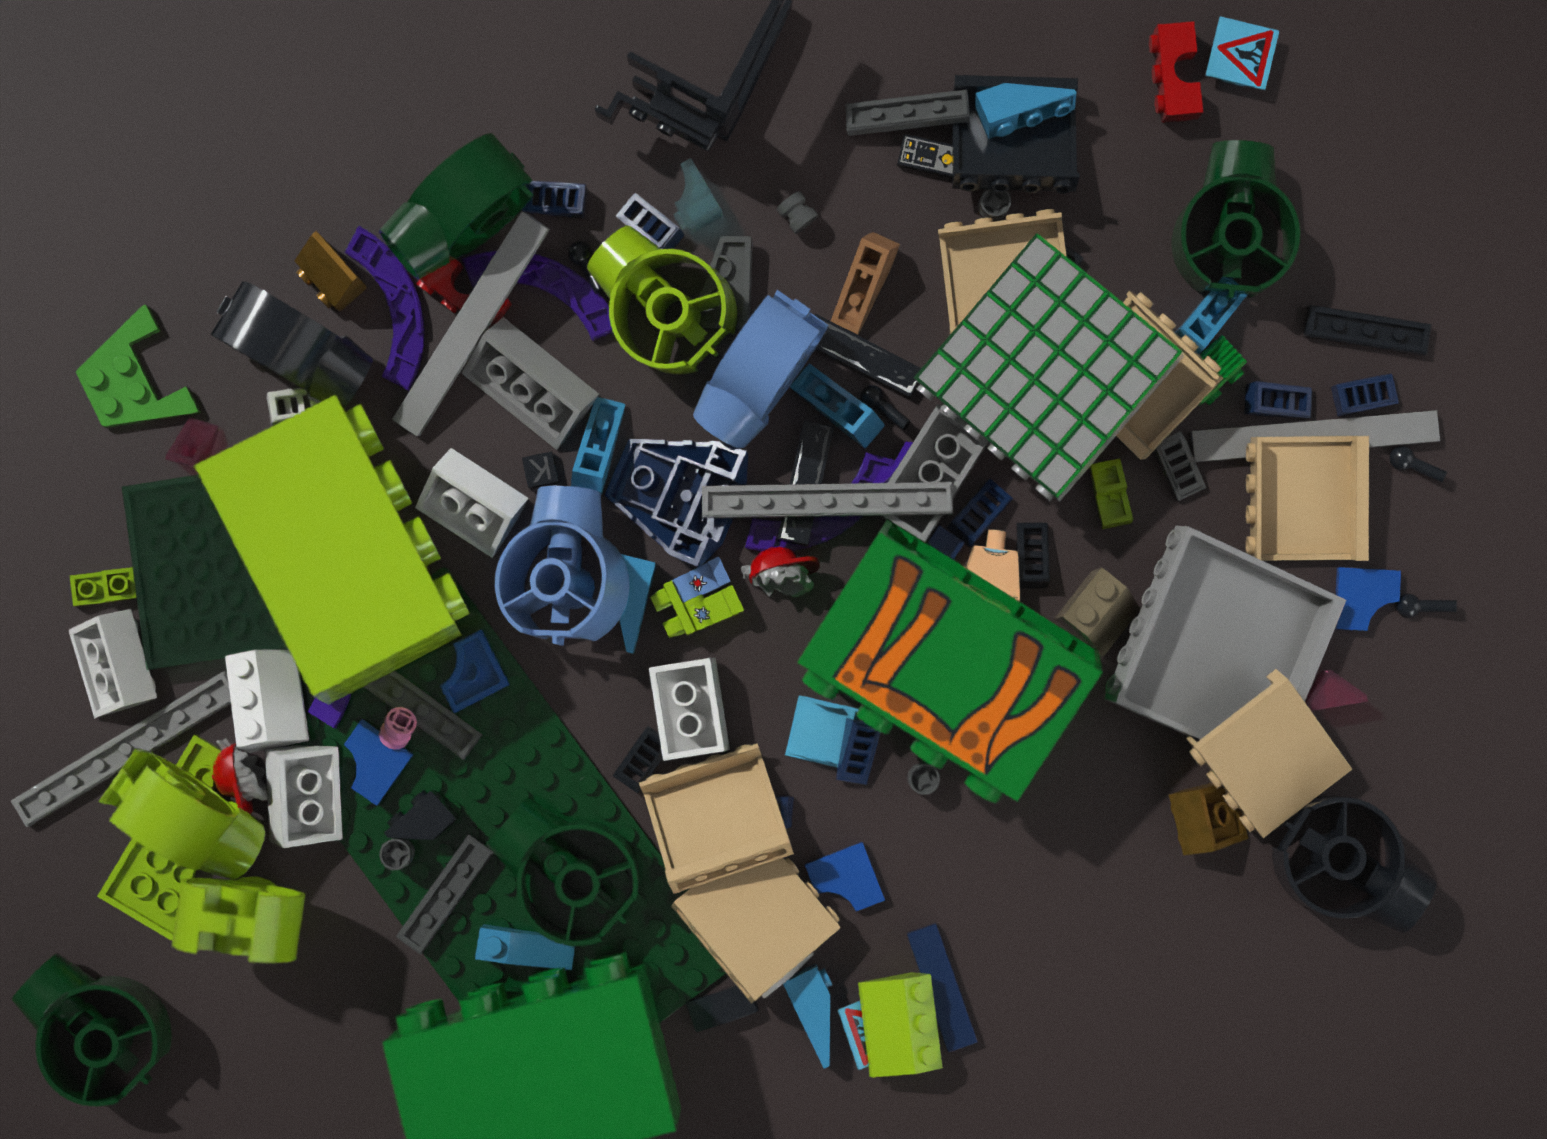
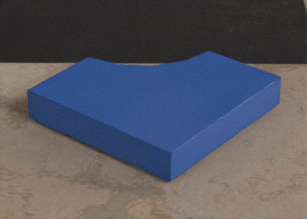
[1335,567,1401,631]
[440,629,510,713]
[344,719,414,806]
[805,842,885,912]

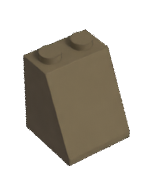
[1054,567,1141,657]

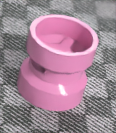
[379,707,417,750]

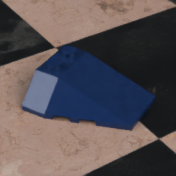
[605,439,748,567]

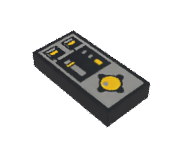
[897,134,952,178]

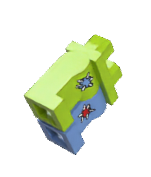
[650,556,744,638]

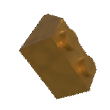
[294,231,368,311]
[1169,783,1248,856]

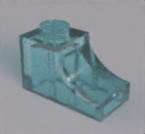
[673,158,723,235]

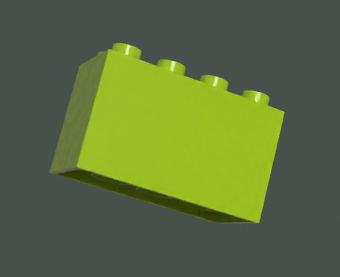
[195,395,470,705]

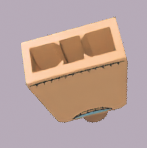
[966,530,1020,601]

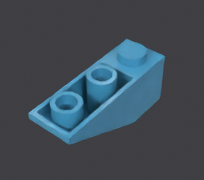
[975,83,1077,139]

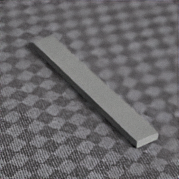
[392,212,550,437]
[1190,410,1440,463]
[702,482,953,518]
[11,671,231,827]

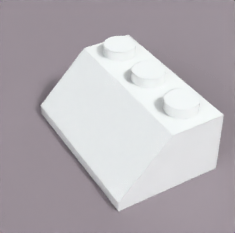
[415,448,529,558]
[69,609,157,718]
[225,650,309,753]
[649,658,730,761]
[265,745,342,848]

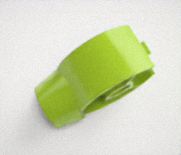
[587,226,737,374]
[99,748,265,880]
[172,876,305,963]

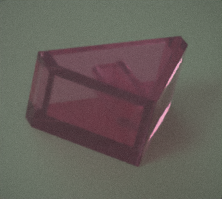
[166,417,219,469]
[1305,670,1368,711]

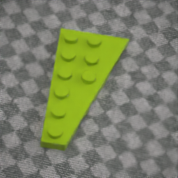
[97,735,222,941]

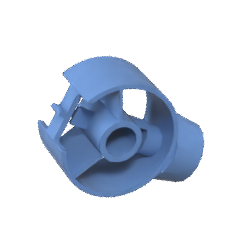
[693,290,829,449]
[495,486,629,646]

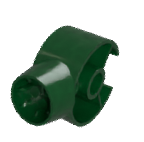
[379,133,533,280]
[1172,140,1300,300]
[487,797,640,946]
[12,953,172,1107]

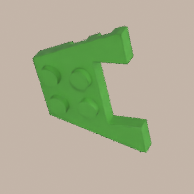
[75,304,201,428]

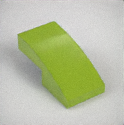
[1090,459,1133,529]

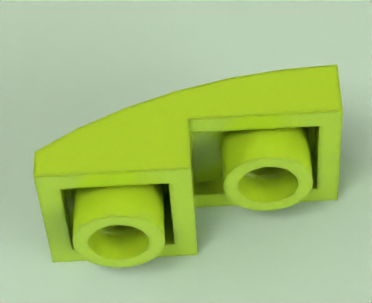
[69,567,137,607]

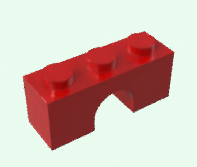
[1149,21,1203,123]
[416,259,512,331]

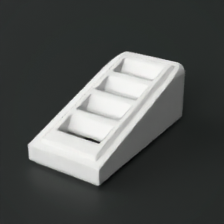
[267,388,317,426]

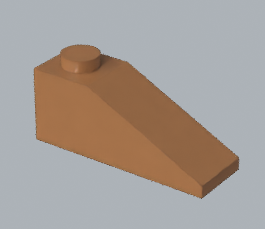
[831,232,900,334]

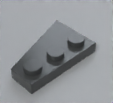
[698,236,753,330]

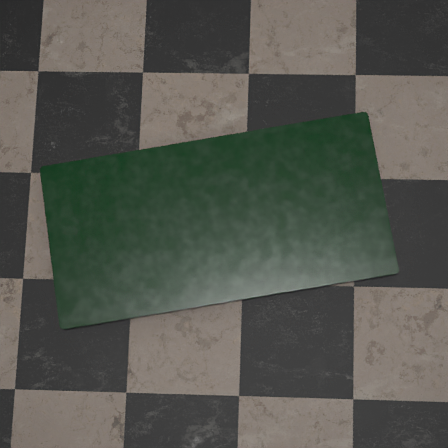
[276,567,726,1023]

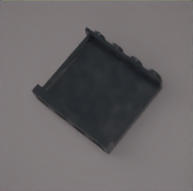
[952,75,1080,194]

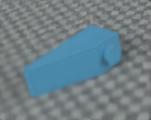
[1176,277,1248,354]
[790,364,885,449]
[571,397,626,495]
[619,554,657,654]
[475,924,576,970]
[783,963,833,1069]

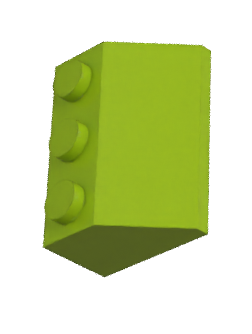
[858,972,943,1077]

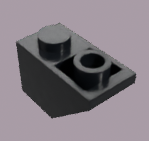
[384,790,459,840]

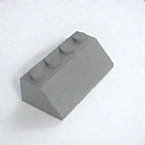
[462,317,599,450]
[881,404,989,542]

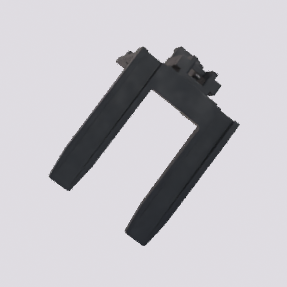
[595,0,793,152]

